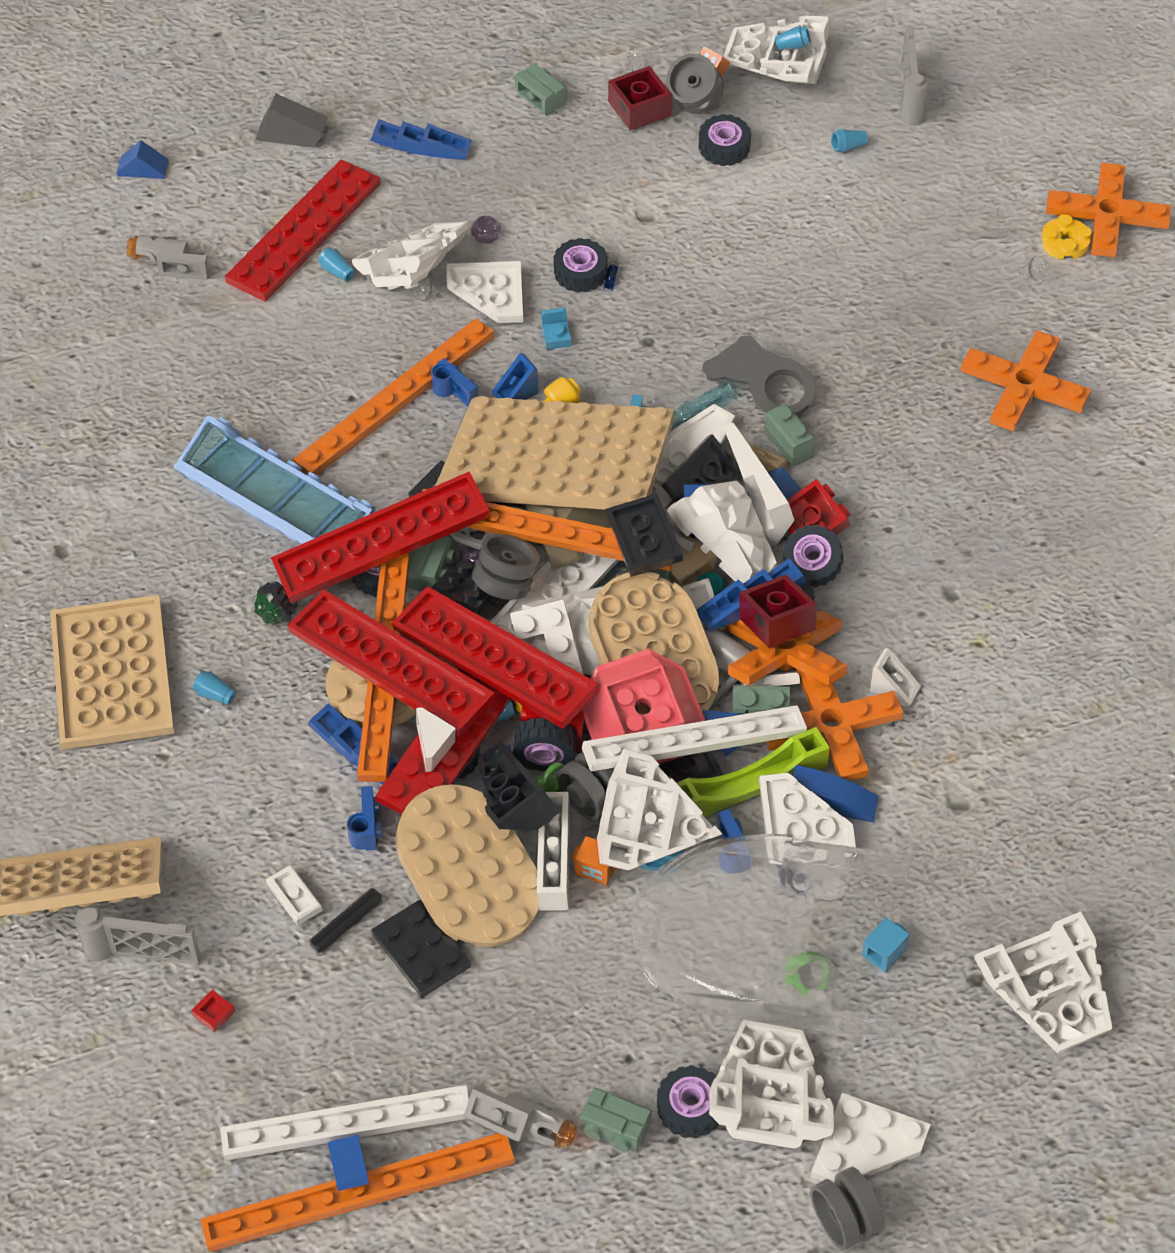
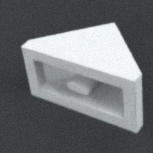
[870,648,921,706]
[416,708,456,772]

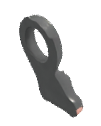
[702,336,816,416]

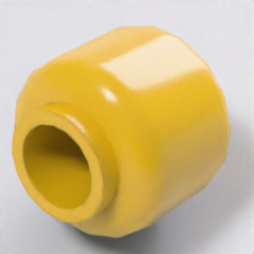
[543,377,582,403]

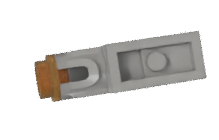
[127,235,210,280]
[463,1086,578,1149]

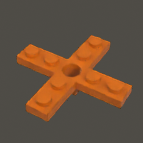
[1046,162,1171,258]
[960,330,1091,432]
[725,610,848,686]
[765,668,903,781]

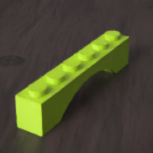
[677,727,830,817]

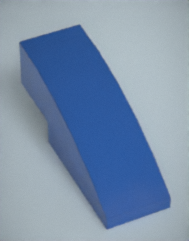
[793,765,879,823]

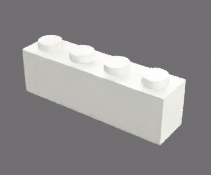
[537,792,570,911]

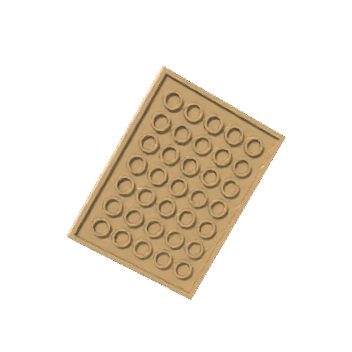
[436,396,675,510]

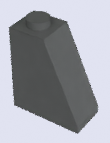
[255,93,329,148]

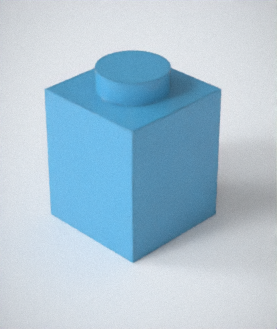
[862,917,910,972]

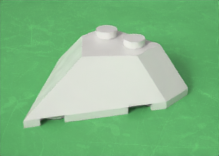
[597,749,722,871]

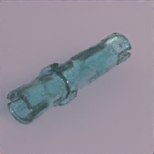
[671,381,733,430]

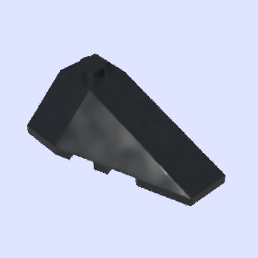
[478,740,560,830]

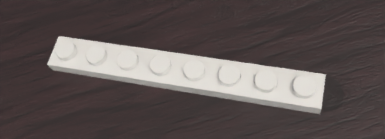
[582,705,807,772]
[220,1085,469,1161]

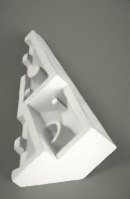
[723,423,794,548]

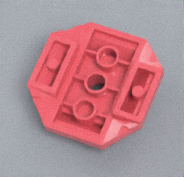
[580,649,705,765]

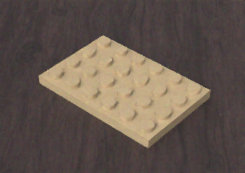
[50,595,175,750]
[0,836,163,919]

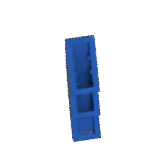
[370,119,472,159]
[696,558,806,632]
[308,703,400,785]

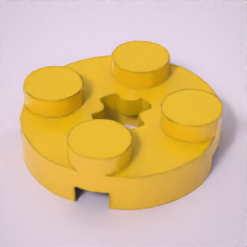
[1041,214,1092,259]

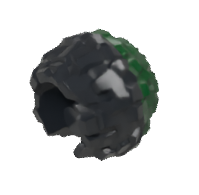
[254,581,298,625]

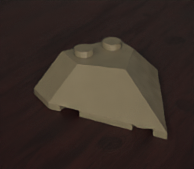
[520,504,611,571]

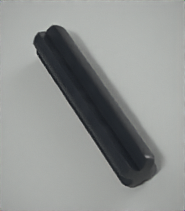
[310,888,382,953]

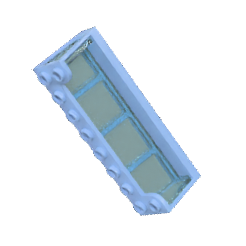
[173,415,377,545]

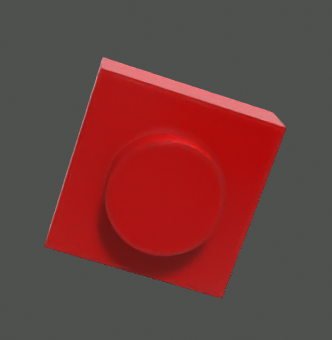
[191,989,235,1033]

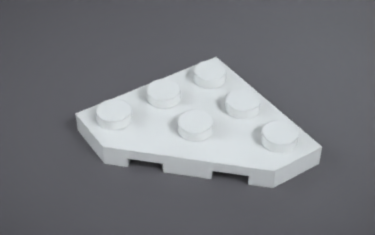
[447,261,523,323]
[758,773,857,863]
[811,1093,931,1182]

